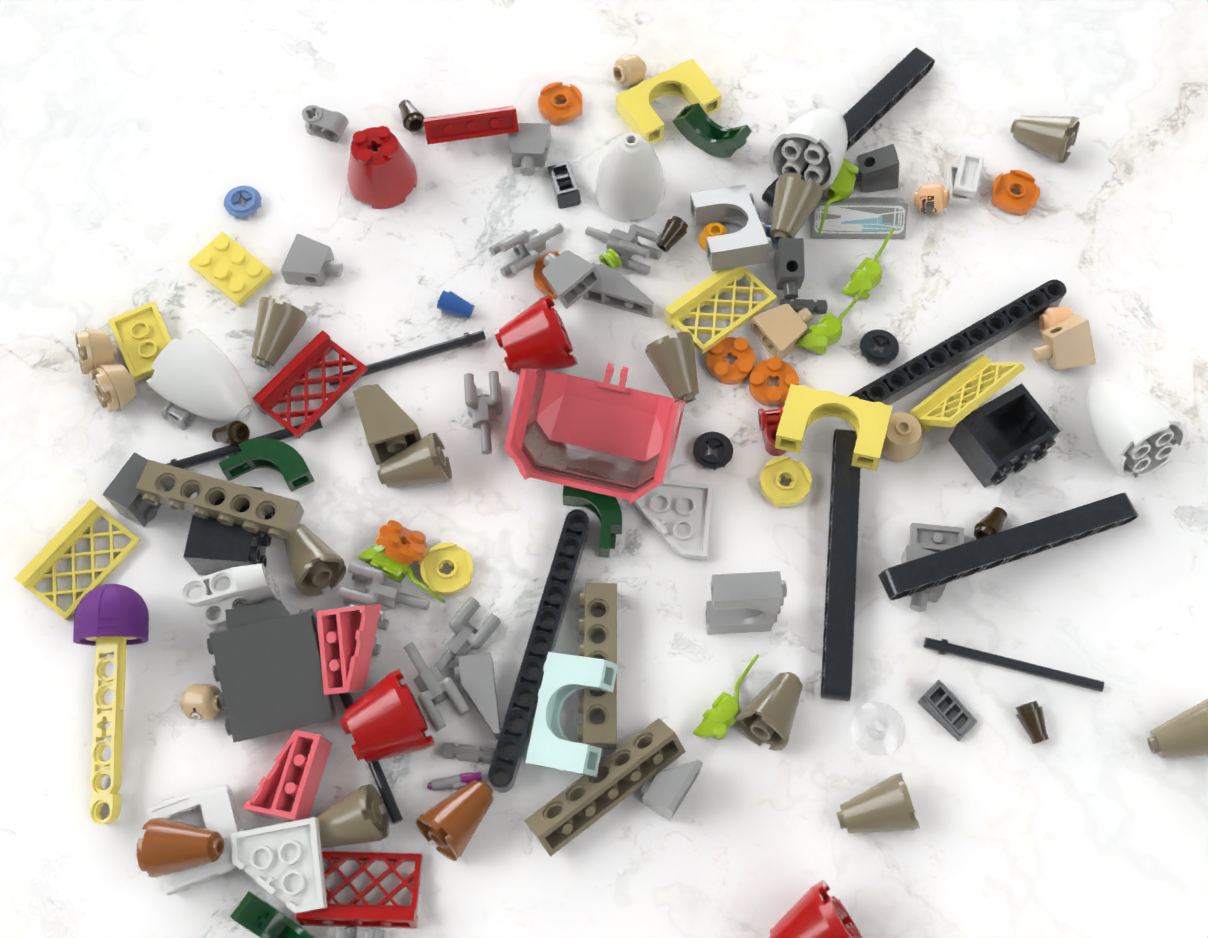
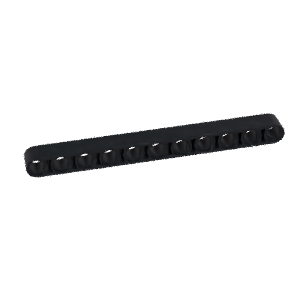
[762,47,935,208]
[848,279,1067,405]
[821,429,860,702]
[878,493,1139,601]
[488,509,589,793]

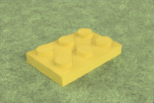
[188,232,274,307]
[108,301,172,382]

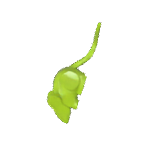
[818,158,859,236]
[842,228,895,299]
[797,288,866,355]
[358,544,445,603]
[693,654,759,740]

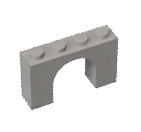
[690,184,772,272]
[705,571,787,635]

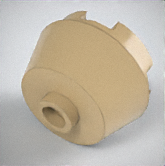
[75,327,117,375]
[89,364,136,413]
[882,412,924,462]

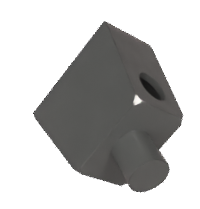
[854,144,900,193]
[774,238,805,299]

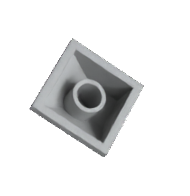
[640,760,703,821]

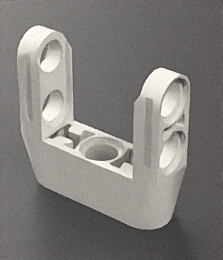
[182,563,282,628]
[146,784,243,895]

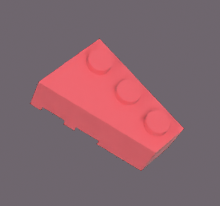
[316,604,381,695]
[243,730,332,822]

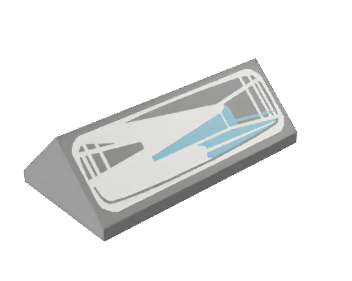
[809,197,908,239]

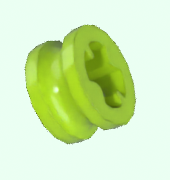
[599,248,622,269]

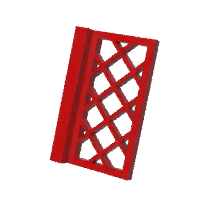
[423,105,519,145]
[252,330,368,439]
[296,851,423,929]

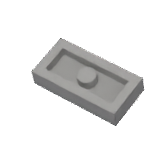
[909,523,964,552]

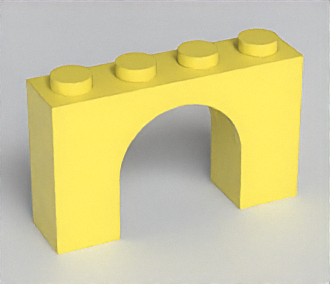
[616,58,722,145]
[775,384,892,471]

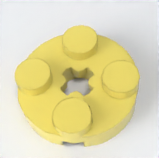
[759,456,812,508]
[420,543,474,596]

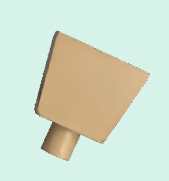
[750,303,813,360]
[1032,314,1096,370]

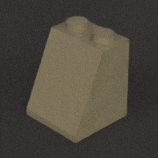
[353,384,421,465]

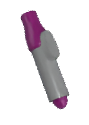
[427,772,482,791]

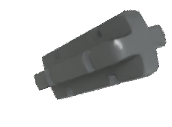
[779,299,827,314]

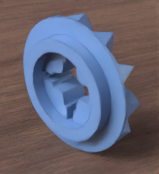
[224,185,262,219]

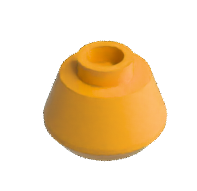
[698,222,729,251]

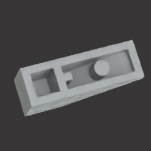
[583,263,654,318]
[454,652,501,740]

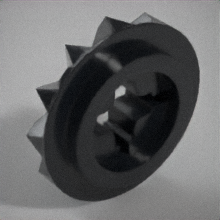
[859,329,899,366]
[693,432,733,471]

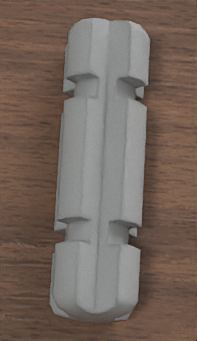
[441,742,495,764]

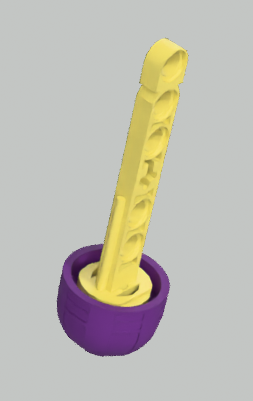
[73,584,149,824]

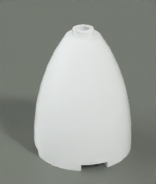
[768,108,848,190]
[595,132,665,223]
[147,328,252,423]
[1088,380,1188,478]

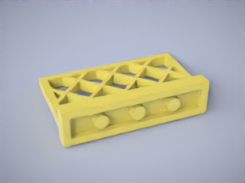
[665,266,777,354]
[910,355,1025,432]
[14,499,141,621]

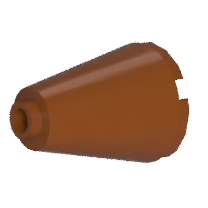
[416,780,494,861]
[137,817,225,877]

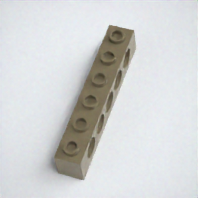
[136,460,304,540]
[578,583,617,749]
[524,718,686,857]

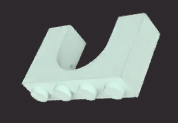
[525,652,618,777]

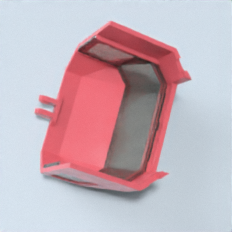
[504,363,686,504]

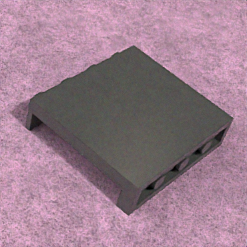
[207,608,336,743]

